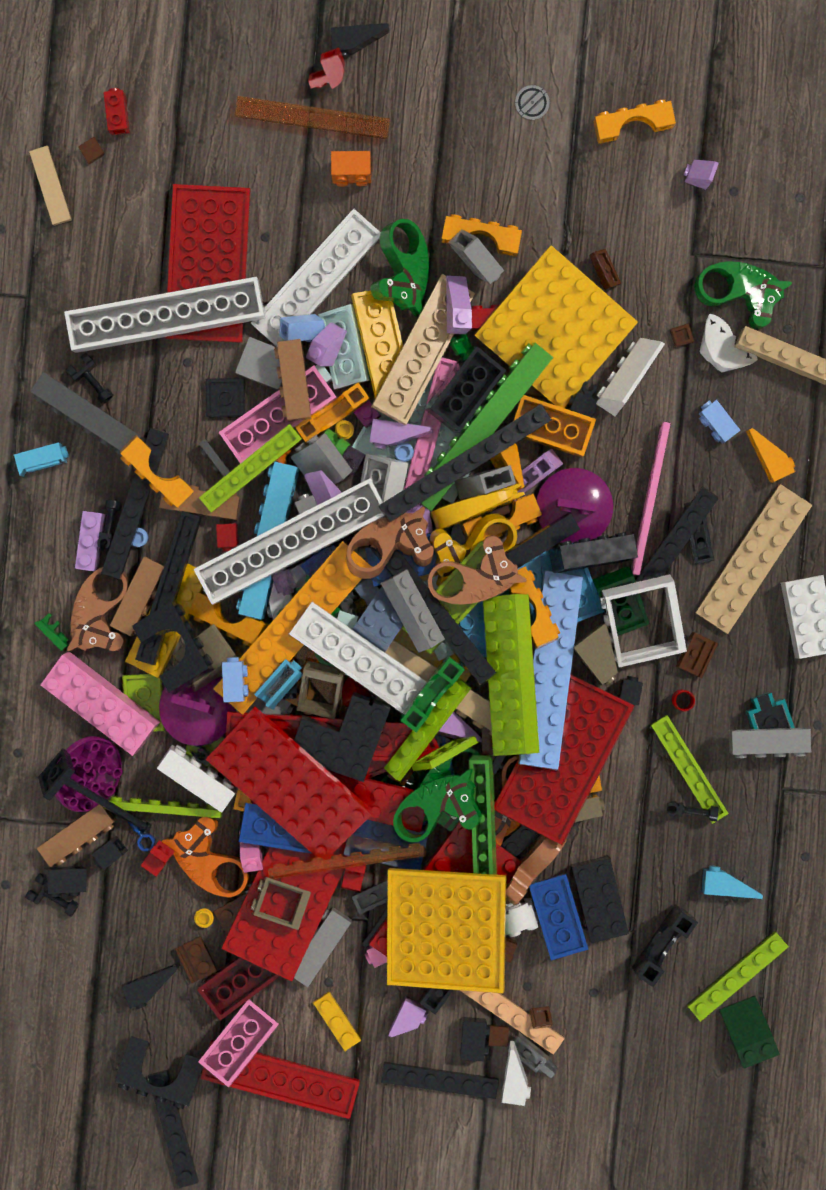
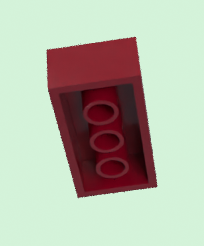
[197,956,280,1020]

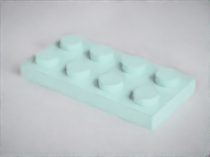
[318,304,369,390]

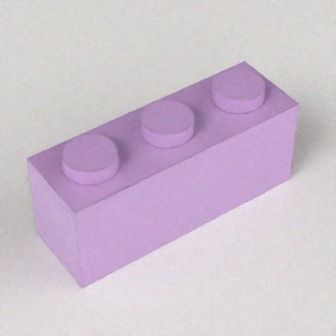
[75,511,106,571]

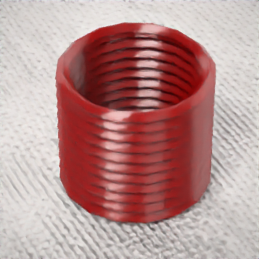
[672,689,695,711]

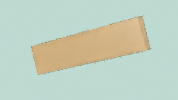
[29,146,72,226]

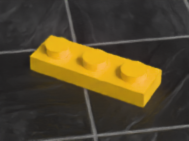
[313,991,361,1051]

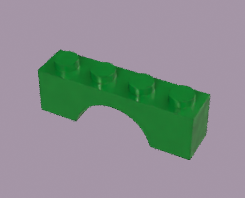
[400,655,465,733]

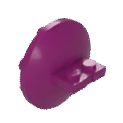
[536,468,613,543]
[159,676,236,746]
[55,736,122,812]

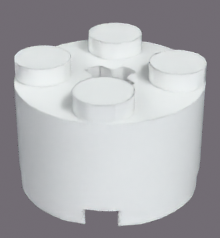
[505,898,539,937]

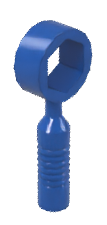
[127,811,156,852]

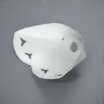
[700,314,758,372]

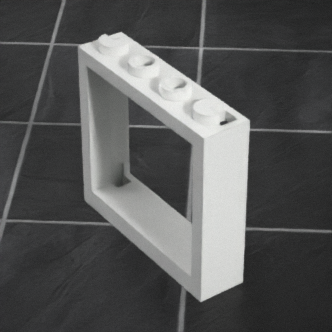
[600,574,687,667]

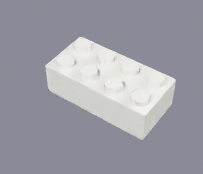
[781,575,826,659]
[157,745,236,813]

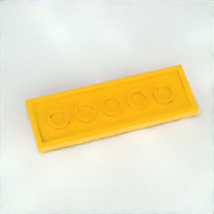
[351,290,403,398]
[125,563,203,678]

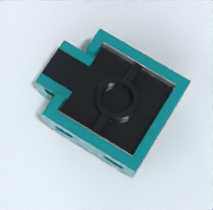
[746,692,795,729]

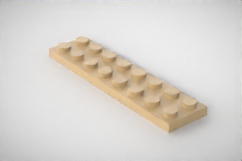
[371,274,475,425]
[695,484,812,634]

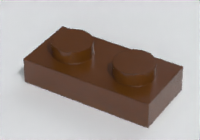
[589,249,621,290]

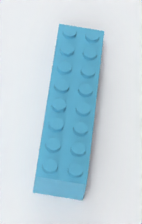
[236,461,300,619]

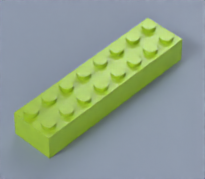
[483,594,540,756]

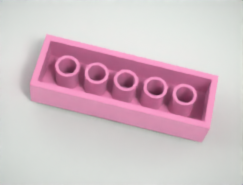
[219,366,337,464]
[41,652,161,756]

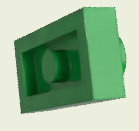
[34,614,69,651]

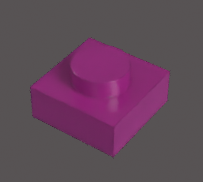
[354,400,381,428]

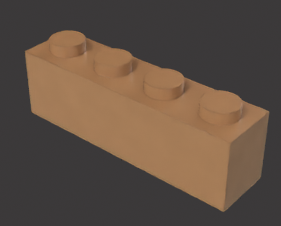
[274,339,312,422]
[159,485,241,521]
[110,556,165,636]
[37,805,116,867]

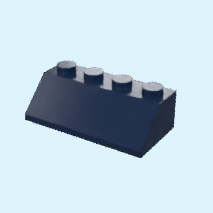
[344,819,428,870]

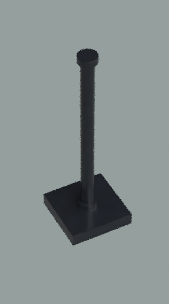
[38,748,151,834]

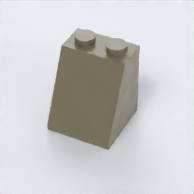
[573,623,618,685]
[172,624,236,692]

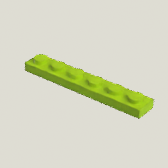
[199,424,302,513]
[384,678,471,781]
[650,715,729,824]
[104,796,222,818]
[687,931,788,1022]

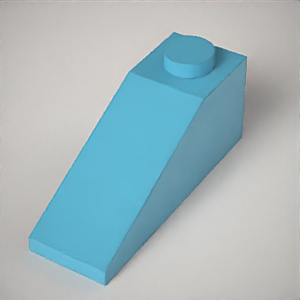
[701,866,763,899]

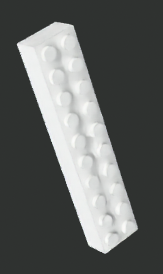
[64,277,266,353]
[194,478,385,605]

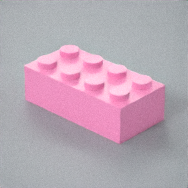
[198,1000,279,1088]

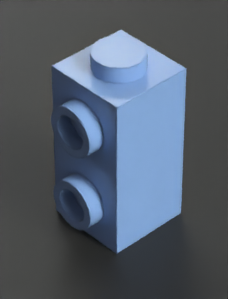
[279,314,325,342]
[699,400,740,444]
[222,657,249,702]

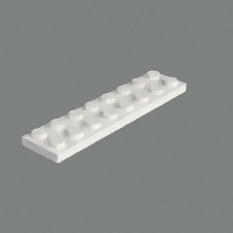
[251,209,381,347]
[289,601,427,713]

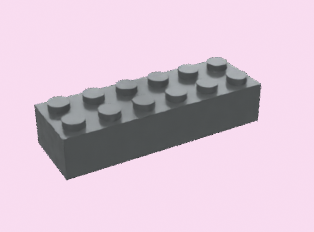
[30,372,146,456]

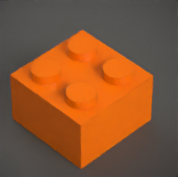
[331,151,371,187]

